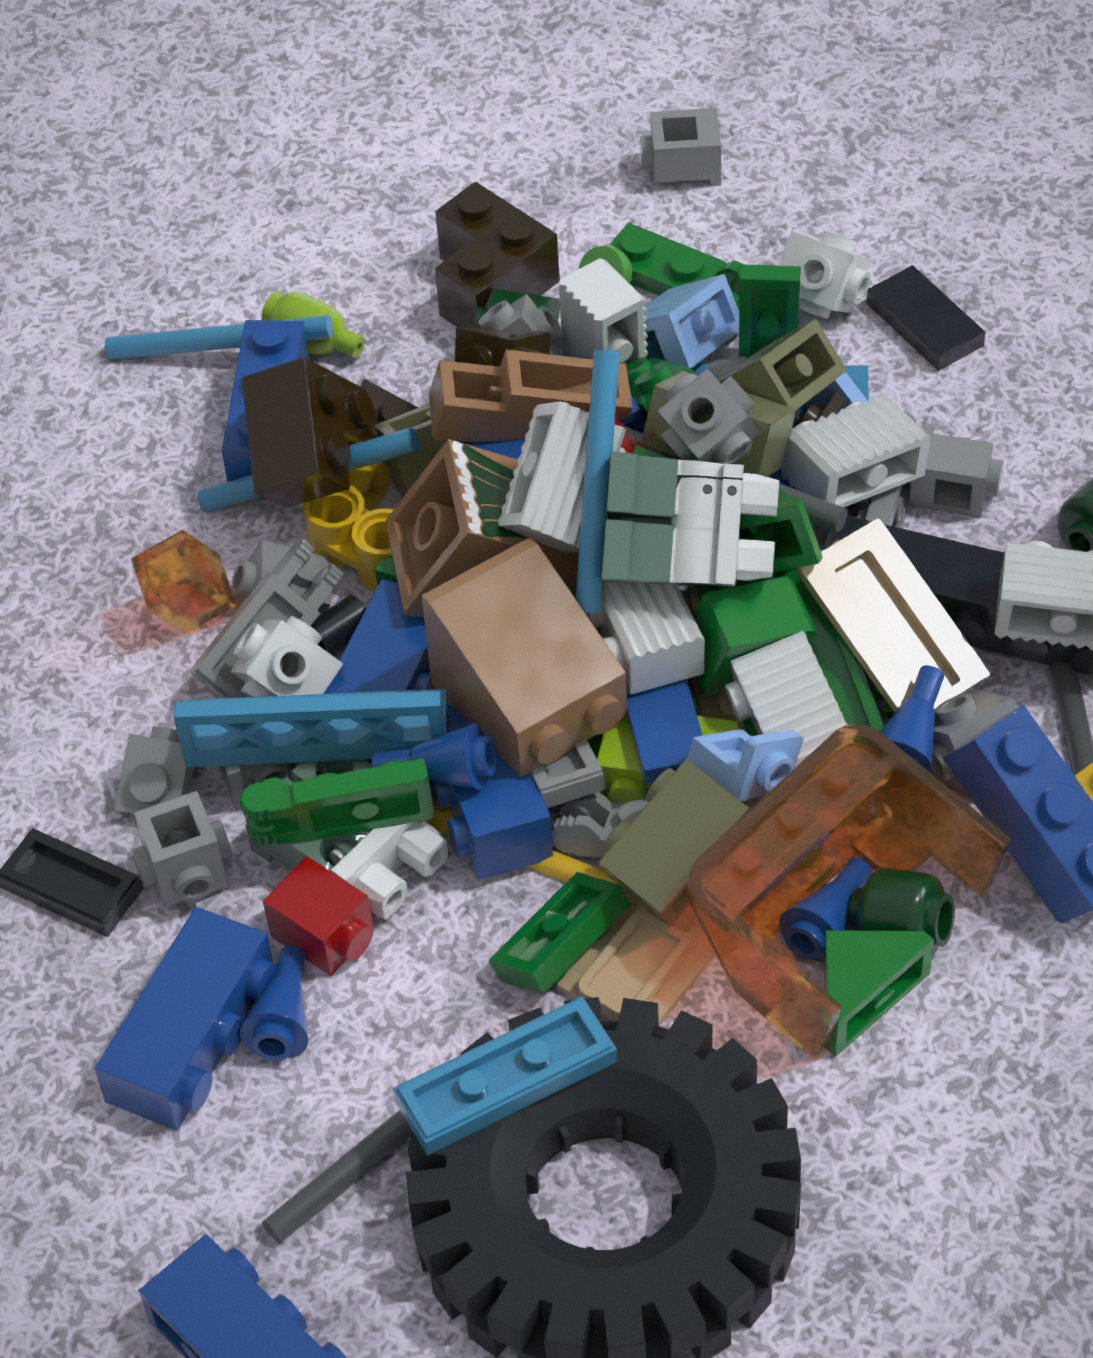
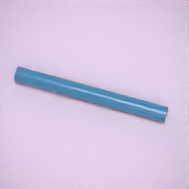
[105,315,333,360]
[576,350,620,614]
[198,428,420,513]

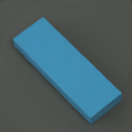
[393,996,618,1156]

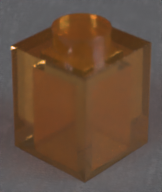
[131,530,237,633]

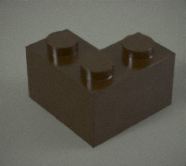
[435,181,560,327]
[242,357,375,508]

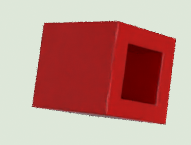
[263,856,374,976]

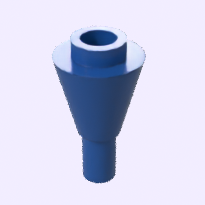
[868,665,945,782]
[372,723,497,790]
[779,858,872,962]
[240,945,308,1061]

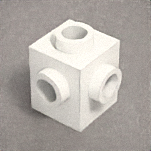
[779,230,871,319]
[231,616,343,697]

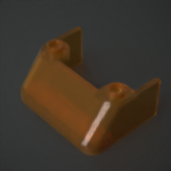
[687,724,1011,1061]

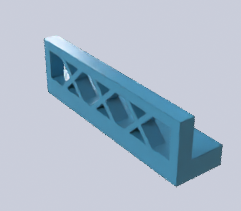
[173,689,449,767]

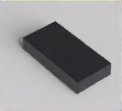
[866,265,985,371]
[0,828,144,937]

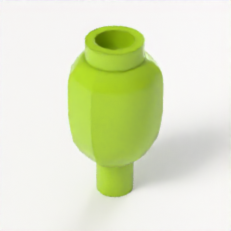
[261,291,365,359]

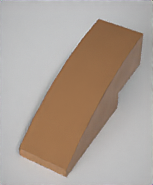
[429,350,633,442]

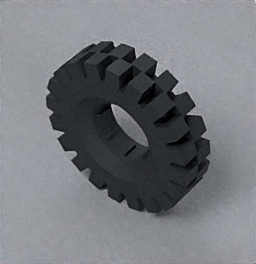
[406,997,801,1358]

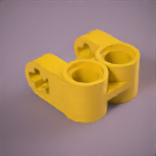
[303,462,393,592]

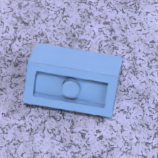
[644,274,739,368]

